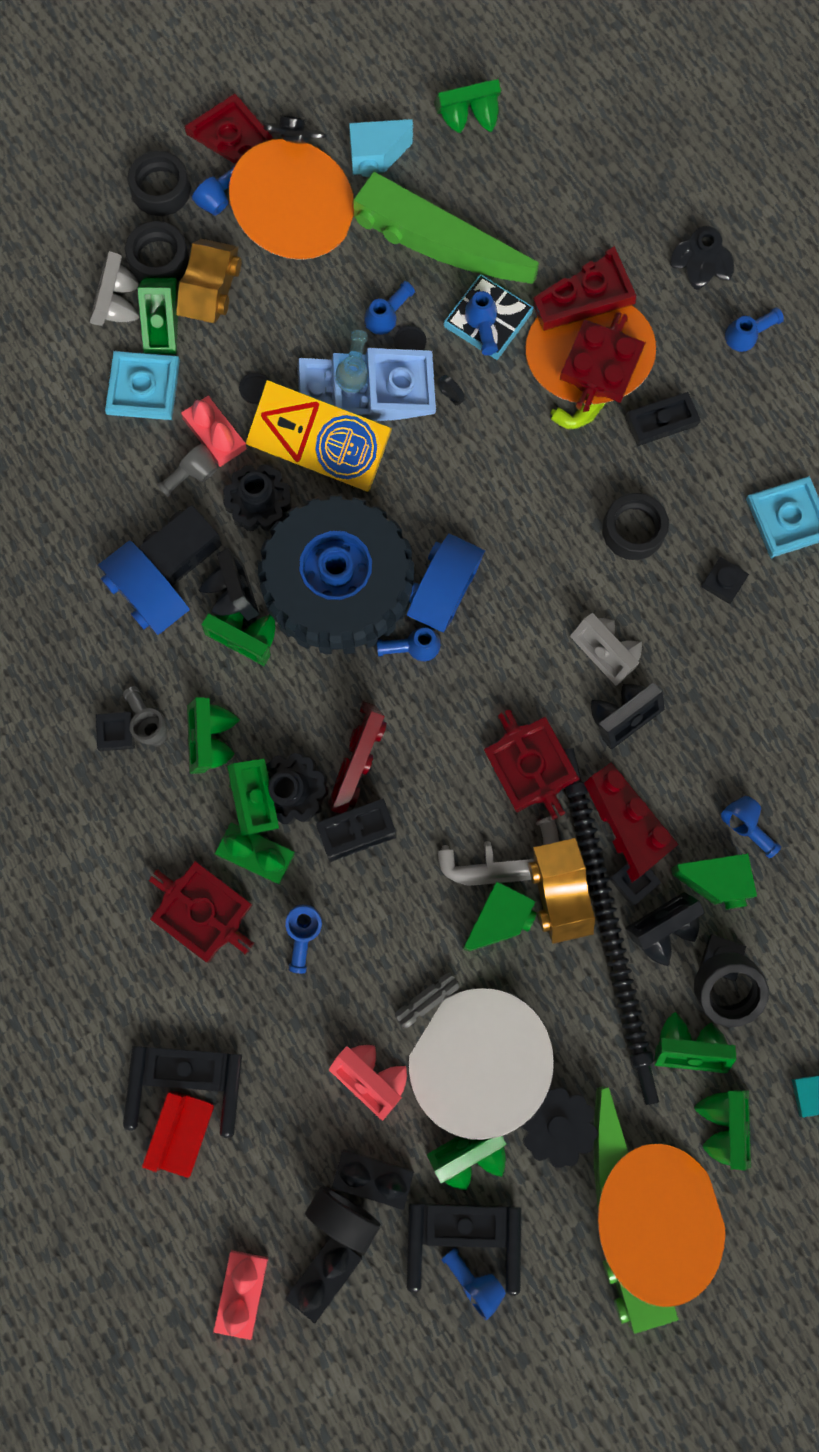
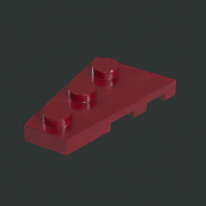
[184,94,275,164]
[533,246,637,331]
[328,701,387,814]
[584,762,679,882]

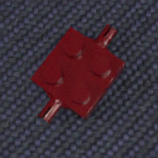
[559,312,646,412]
[484,710,580,820]
[149,861,255,963]

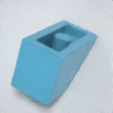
[349,119,413,177]

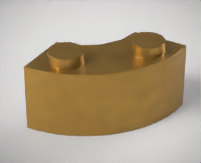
[176,239,242,323]
[528,838,595,944]

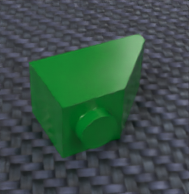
[137,278,178,354]
[671,854,757,910]
[463,882,537,952]

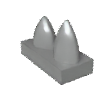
[89,251,140,326]
[570,612,642,686]

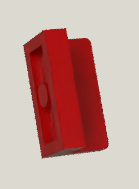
[142,1091,214,1178]

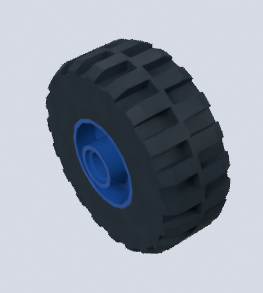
[258,495,414,655]

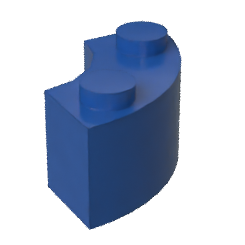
[407,534,486,633]
[98,540,190,635]

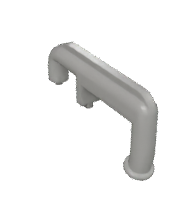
[438,816,559,886]

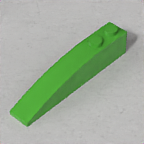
[353,172,539,284]
[594,1086,678,1334]

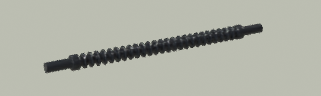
[564,748,659,1105]

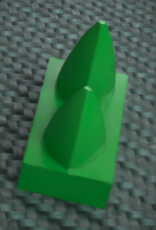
[434,79,501,133]
[201,612,275,666]
[187,697,240,774]
[227,759,279,836]
[215,822,295,885]
[654,1012,736,1073]
[694,1090,751,1170]
[427,1136,507,1190]

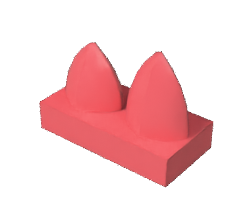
[181,396,247,467]
[329,1045,407,1121]
[214,1250,268,1340]

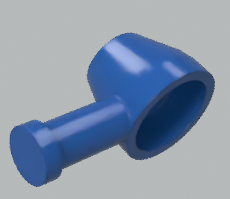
[192,164,236,216]
[364,281,415,335]
[465,291,498,355]
[725,307,784,352]
[377,627,441,661]
[721,796,781,859]
[285,904,322,974]
[441,1247,506,1320]

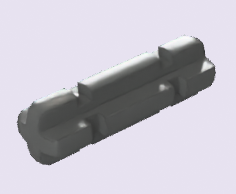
[395,972,460,1028]

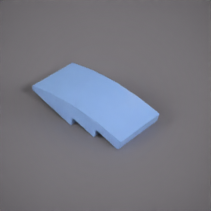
[297,348,436,421]

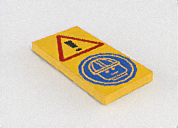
[246,380,392,492]

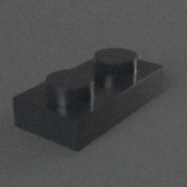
[625,392,701,446]

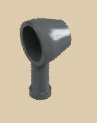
[157,444,218,497]
[123,686,167,746]

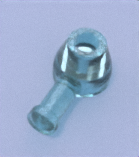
[334,330,368,393]

